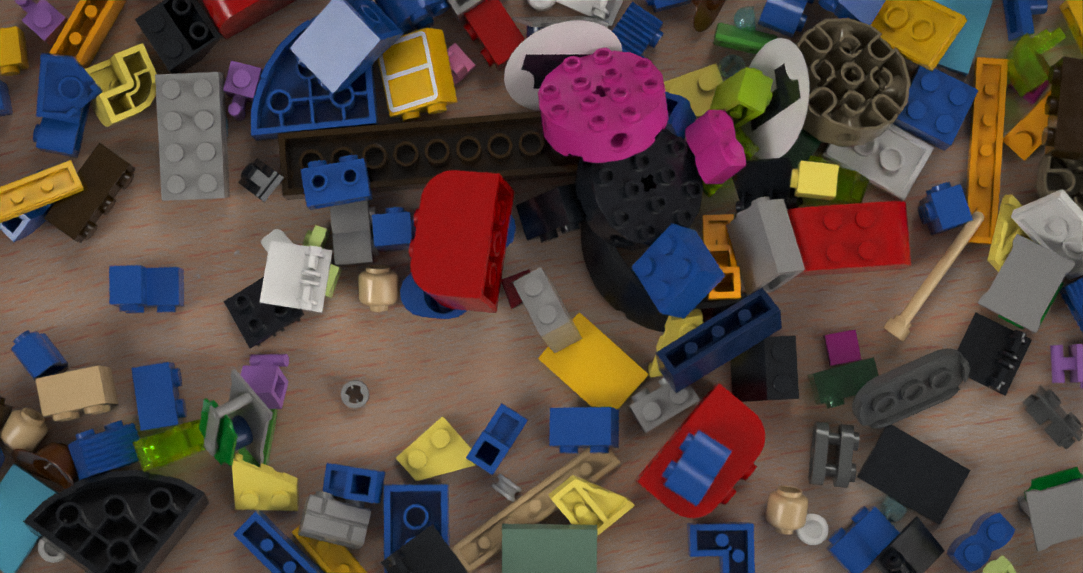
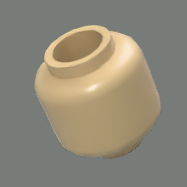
[358,265,399,312]
[0,407,48,453]
[765,486,809,535]

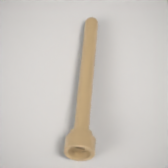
[883,211,984,342]

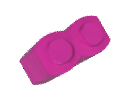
[685,110,746,184]

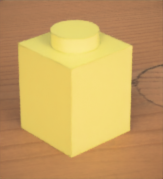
[790,161,839,201]

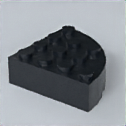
[23,470,209,573]

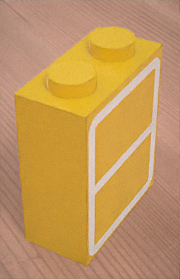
[378,28,458,122]

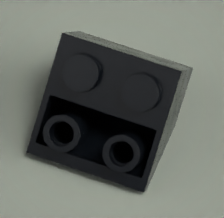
[135,0,222,74]

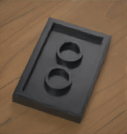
[856,425,971,525]

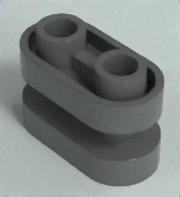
[808,421,860,488]

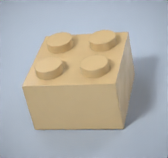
[35,365,119,422]

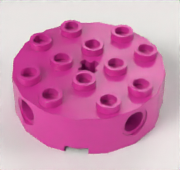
[538,48,669,163]

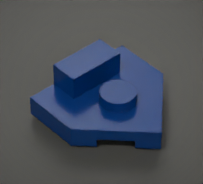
[36,53,103,120]

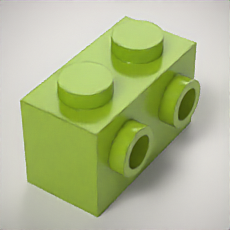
[710,66,773,130]

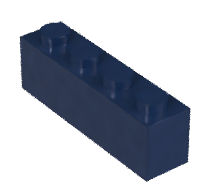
[656,287,782,393]

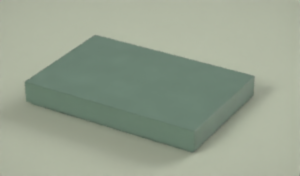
[502,524,597,573]

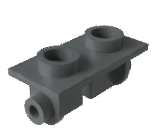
[1023,385,1083,449]

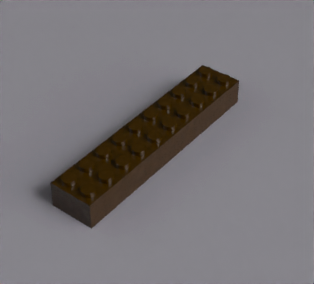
[278,111,582,200]

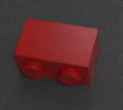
[463,0,525,71]

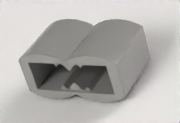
[330,200,379,267]

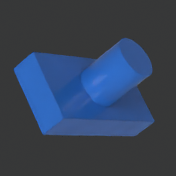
[1002,0,1048,41]

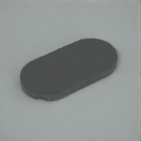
[852,348,970,429]

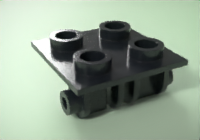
[732,157,803,213]
[224,277,305,349]
[957,312,1032,396]
[872,516,945,573]
[381,524,468,573]

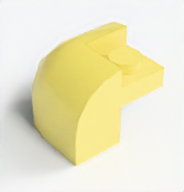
[85,43,156,127]

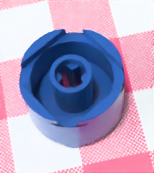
[375,0,450,35]

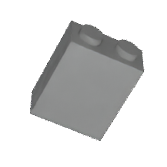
[726,196,805,295]
[513,267,582,353]

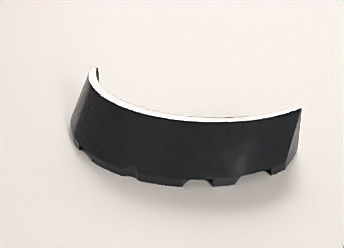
[581,221,749,332]

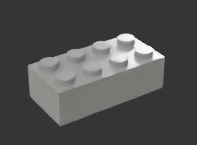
[155,72,230,201]

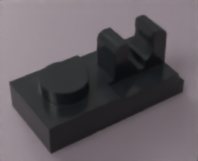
[238,158,284,203]

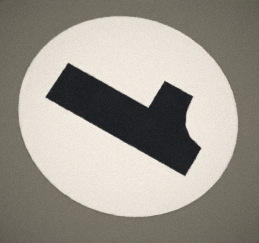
[504,20,622,111]
[741,38,810,159]

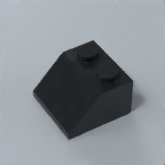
[730,335,799,402]

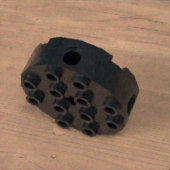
[575,128,703,251]

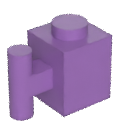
[15,0,68,47]
[223,60,263,121]
[1050,344,1083,389]
[241,354,289,409]

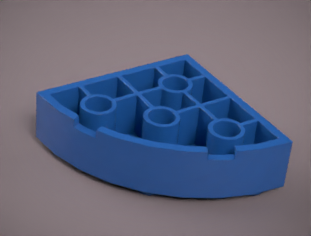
[251,15,379,141]

